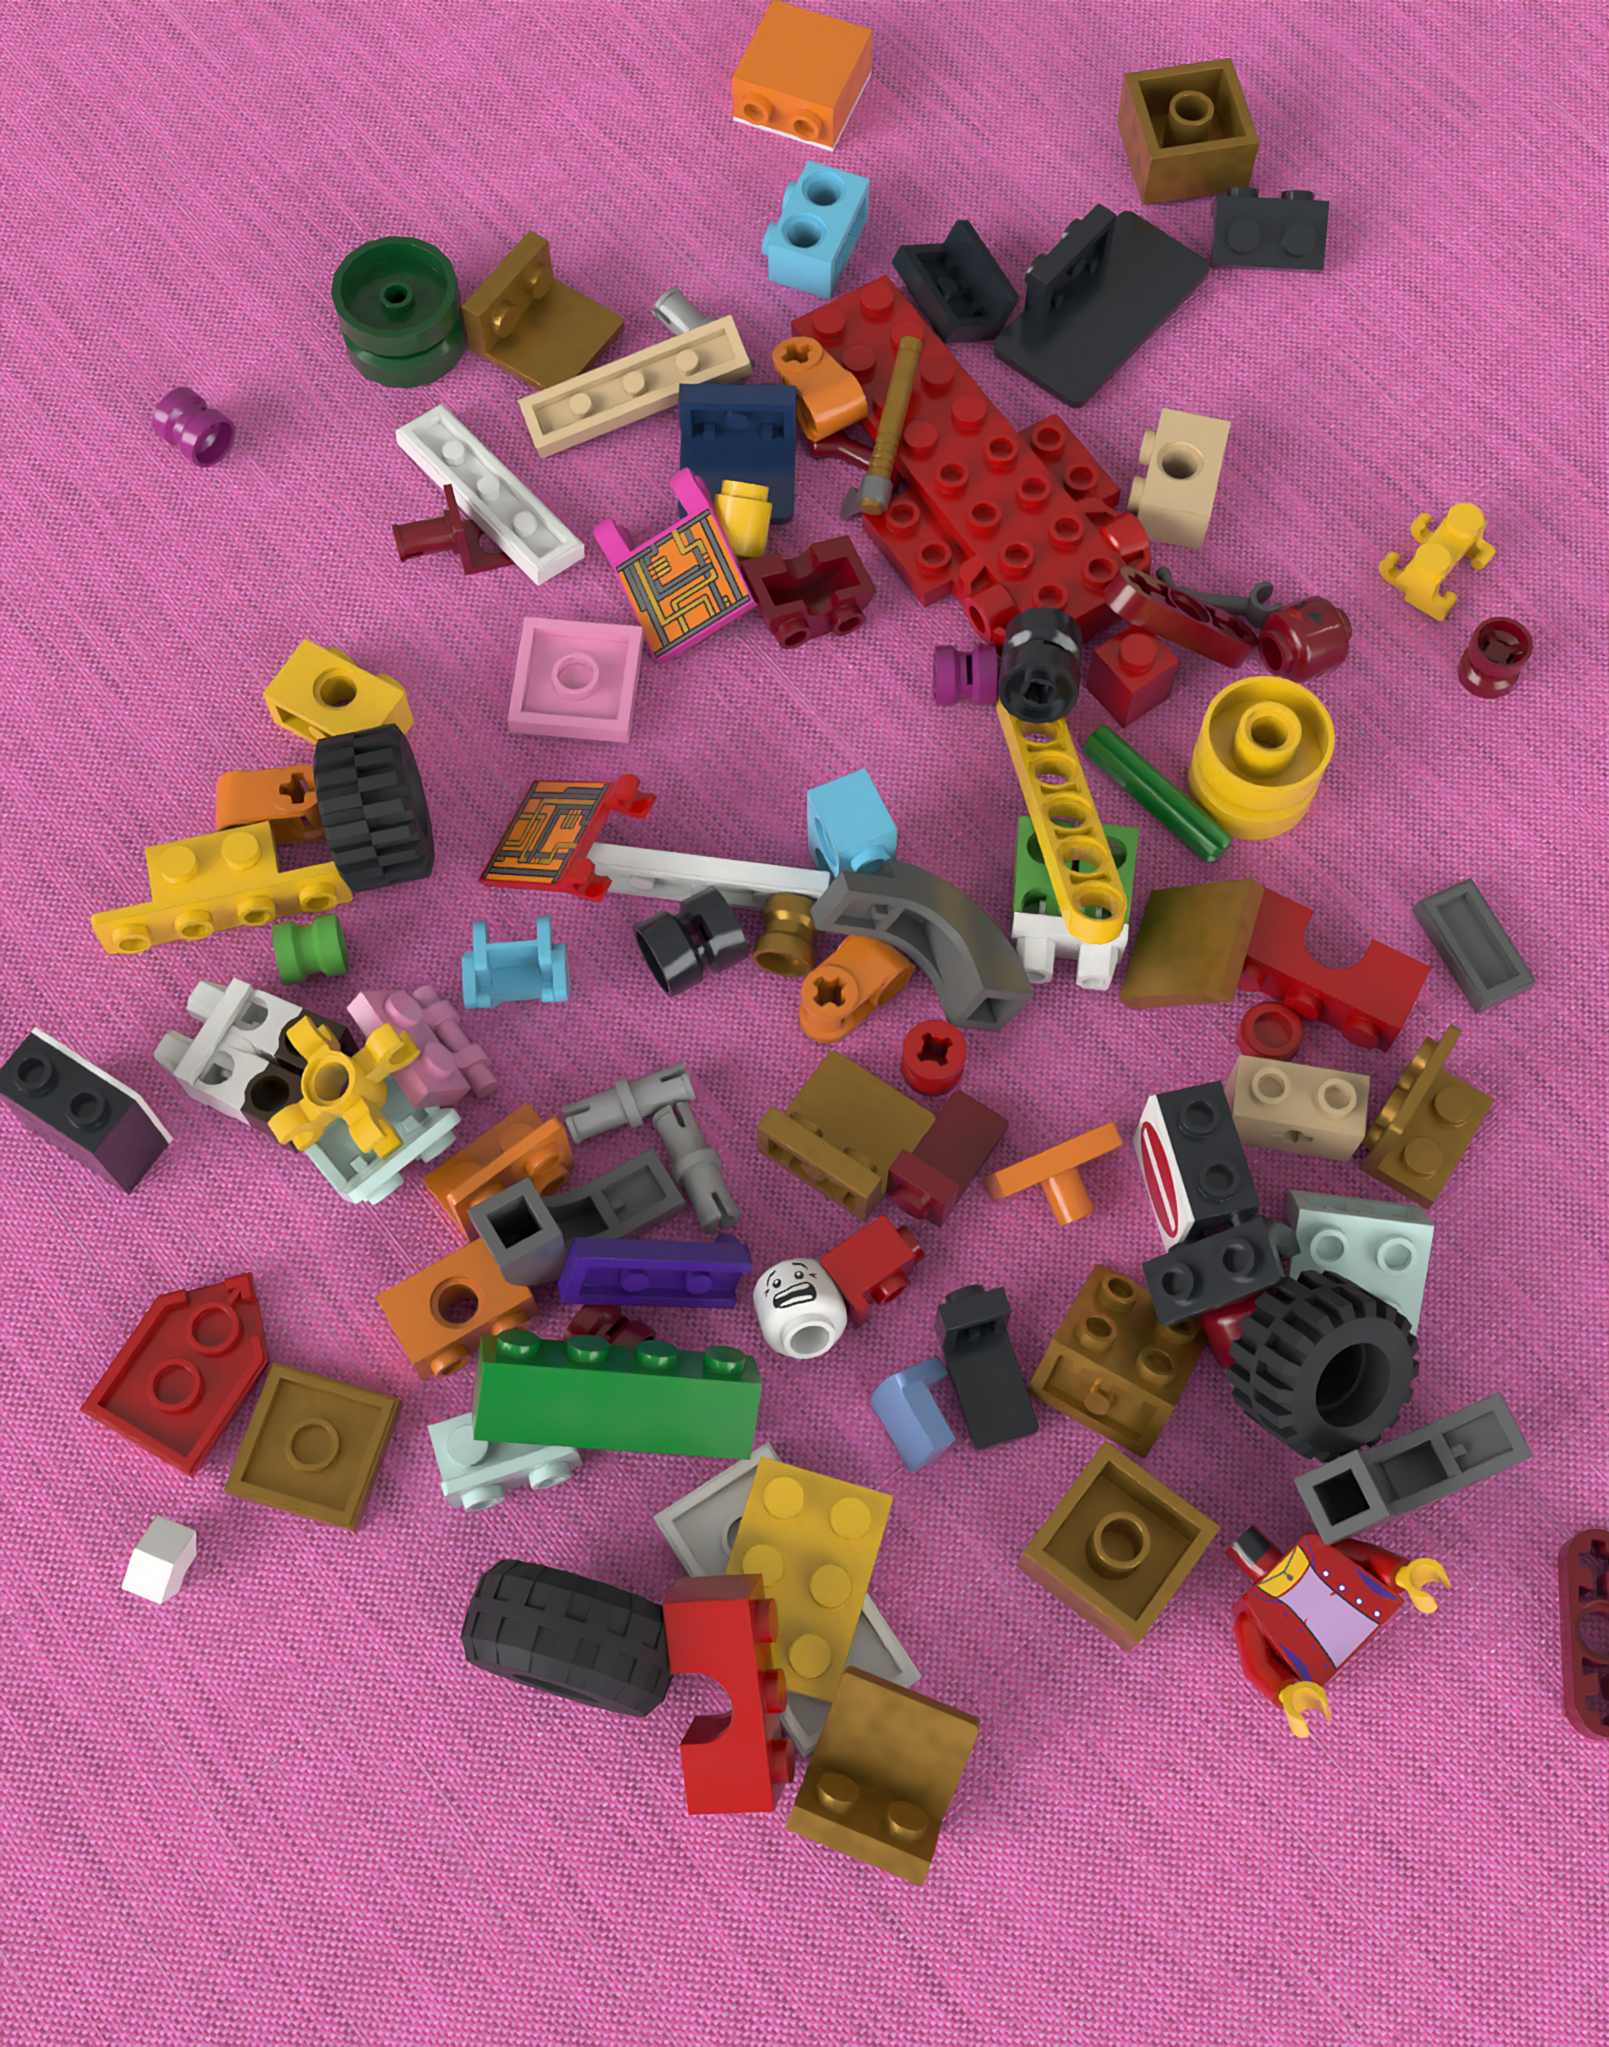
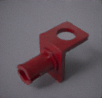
[392,483,516,576]

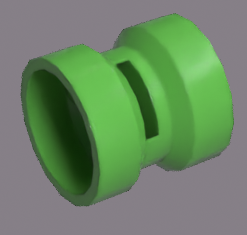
[272,913,349,986]

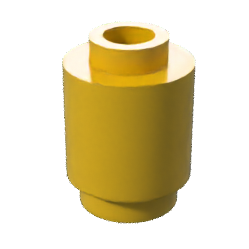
[713,480,773,565]

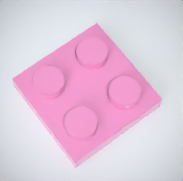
[507,616,644,743]

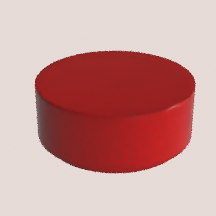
[1237,1001,1304,1062]

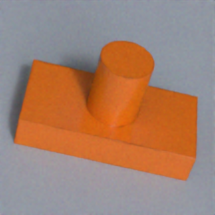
[983,1121,1123,1226]

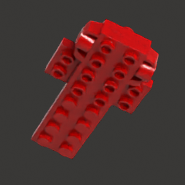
[791,275,1152,657]

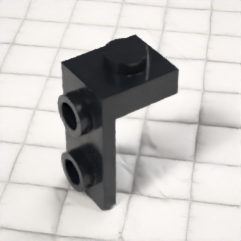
[934,1284,1039,1451]

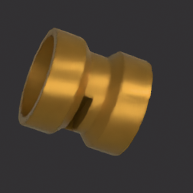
[752,894,823,978]

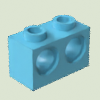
[762,160,870,300]
[807,768,897,884]

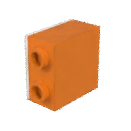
[732,0,873,152]

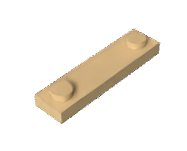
[518,314,754,459]

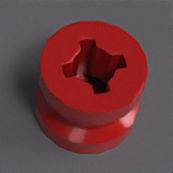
[901,1020,967,1097]

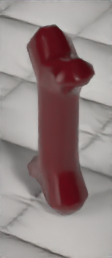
[808,429,904,495]

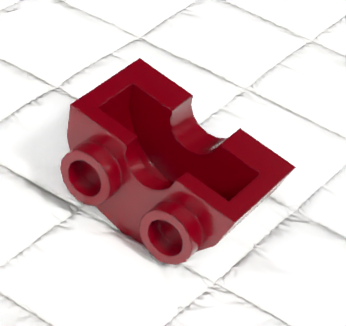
[741,535,877,650]

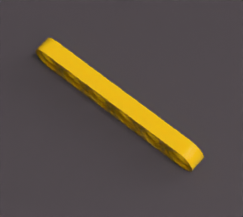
[997,693,1128,945]

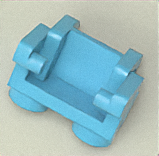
[462,915,571,1009]

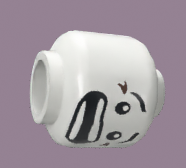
[753,1258,847,1359]

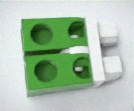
[1009,815,1139,990]

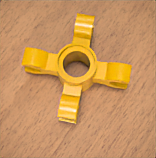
[268,1016,421,1160]

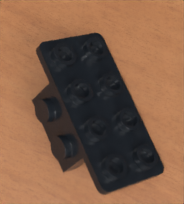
[993,203,1210,409]

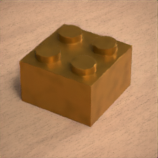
[1117,58,1260,205]
[1016,1441,1221,1653]

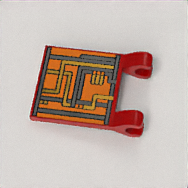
[478,774,657,902]

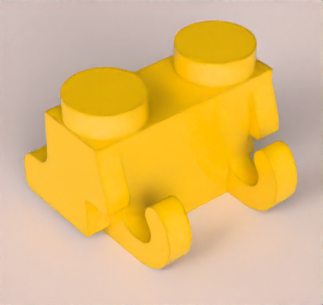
[1379,503,1496,621]

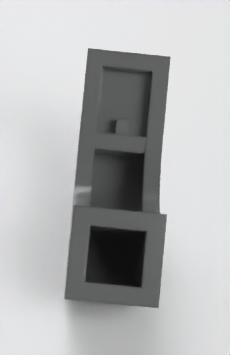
[810,859,1034,1032]
[467,1148,686,1286]
[1293,1392,1534,1545]

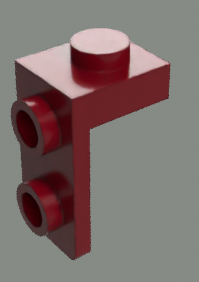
[886,1090,1009,1229]

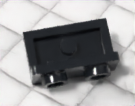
[1210,187,1330,274]
[891,220,1019,344]
[1142,1215,1301,1327]

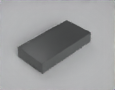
[1412,878,1536,1014]

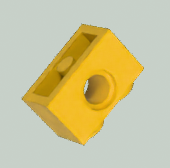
[263,639,414,745]

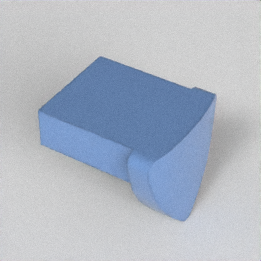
[869,1357,956,1473]

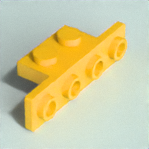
[91,821,353,954]

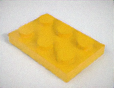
[724,1456,894,1705]

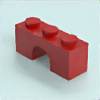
[1237,886,1432,1053]
[662,1573,795,1815]

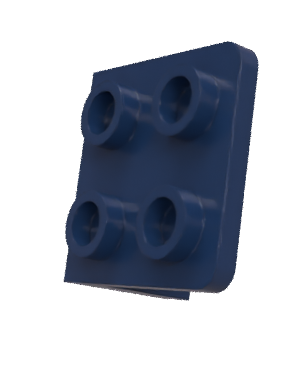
[678,382,796,525]

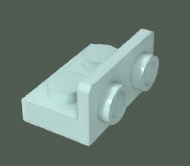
[427,1412,583,1512]

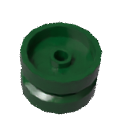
[331,236,467,388]

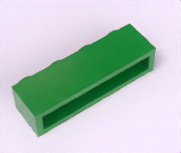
[472,1329,762,1460]

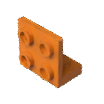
[422,1102,576,1243]

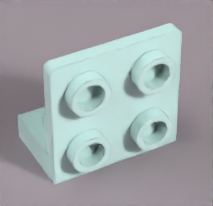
[1285,1189,1434,1336]

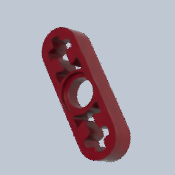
[1103,566,1259,669]
[1557,1529,1609,1740]

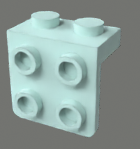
[304,1074,462,1205]

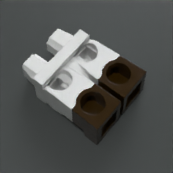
[154,977,360,1155]

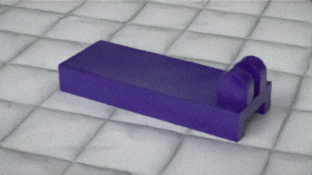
[558,1233,753,1309]

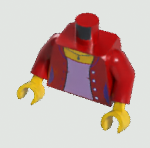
[1224,1524,1452,1738]

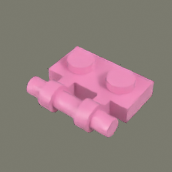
[347,984,499,1109]

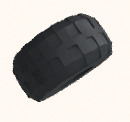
[460,1559,674,1717]

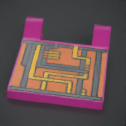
[593,468,758,665]

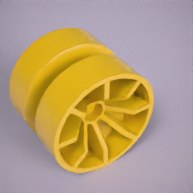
[1187,676,1335,840]

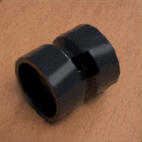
[998,607,1083,724]
[633,885,749,998]

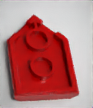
[79,1272,270,1479]

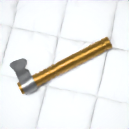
[840,336,923,521]

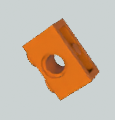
[375,1237,540,1380]

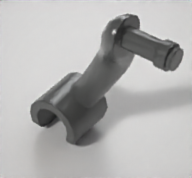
[1156,566,1284,629]

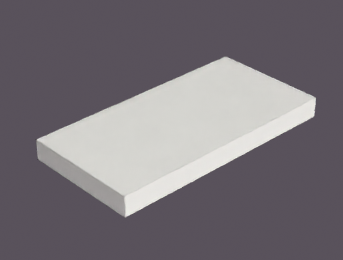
[653,1442,922,1759]

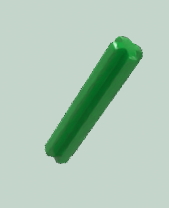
[1083,725,1233,863]

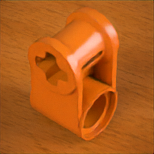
[772,336,868,442]
[215,764,326,845]
[798,935,915,1044]

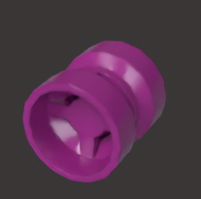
[152,387,236,468]
[933,645,998,706]

